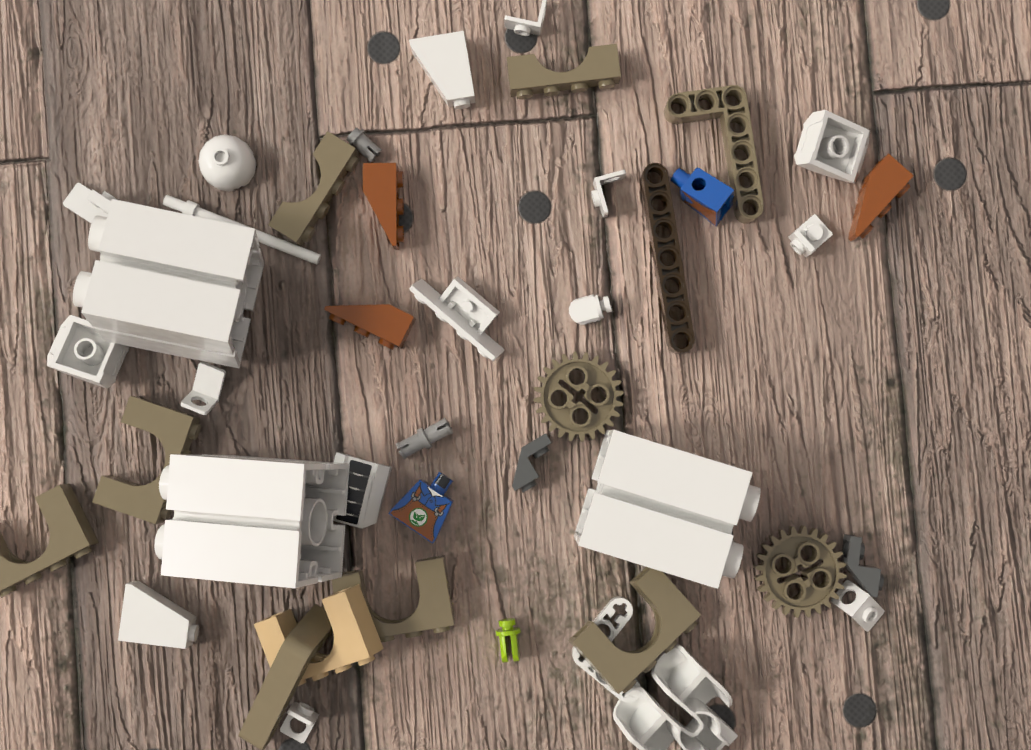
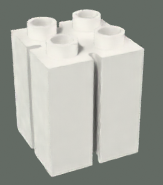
[73,199,264,368]
[574,430,761,589]
[155,454,350,588]

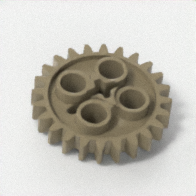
[533,351,624,442]
[753,525,847,618]

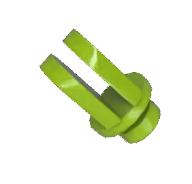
[495,618,521,663]

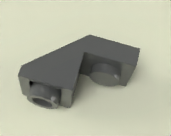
[512,433,551,493]
[840,534,884,597]

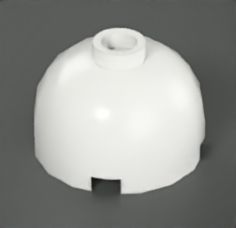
[198,134,256,192]

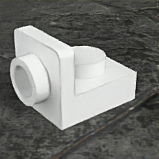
[788,214,833,257]

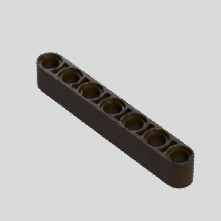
[640,163,695,354]

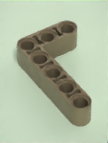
[664,85,764,224]
[238,604,333,750]

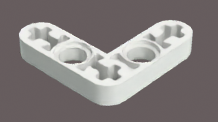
[572,596,641,703]

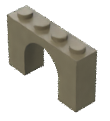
[92,396,201,524]
[0,484,99,598]
[332,555,455,642]
[569,567,701,694]

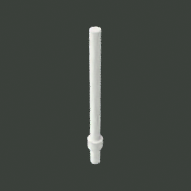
[163,195,321,265]

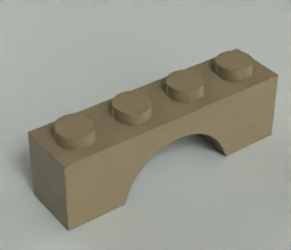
[507,44,621,100]
[268,131,359,246]

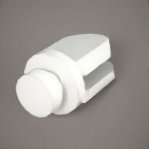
[569,294,612,325]

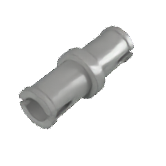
[396,418,453,459]

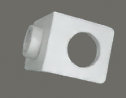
[504,0,547,36]
[591,170,626,218]
[181,361,226,415]
[831,580,885,632]
[280,702,319,743]

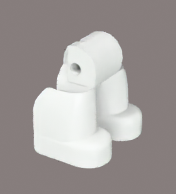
[613,644,738,750]

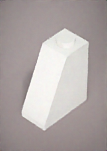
[409,31,476,109]
[118,581,199,649]

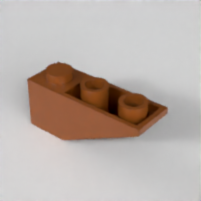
[848,153,914,241]
[363,163,404,250]
[324,304,416,350]

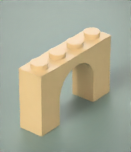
[254,584,384,686]

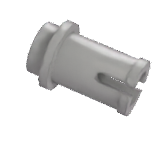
[346,128,382,163]

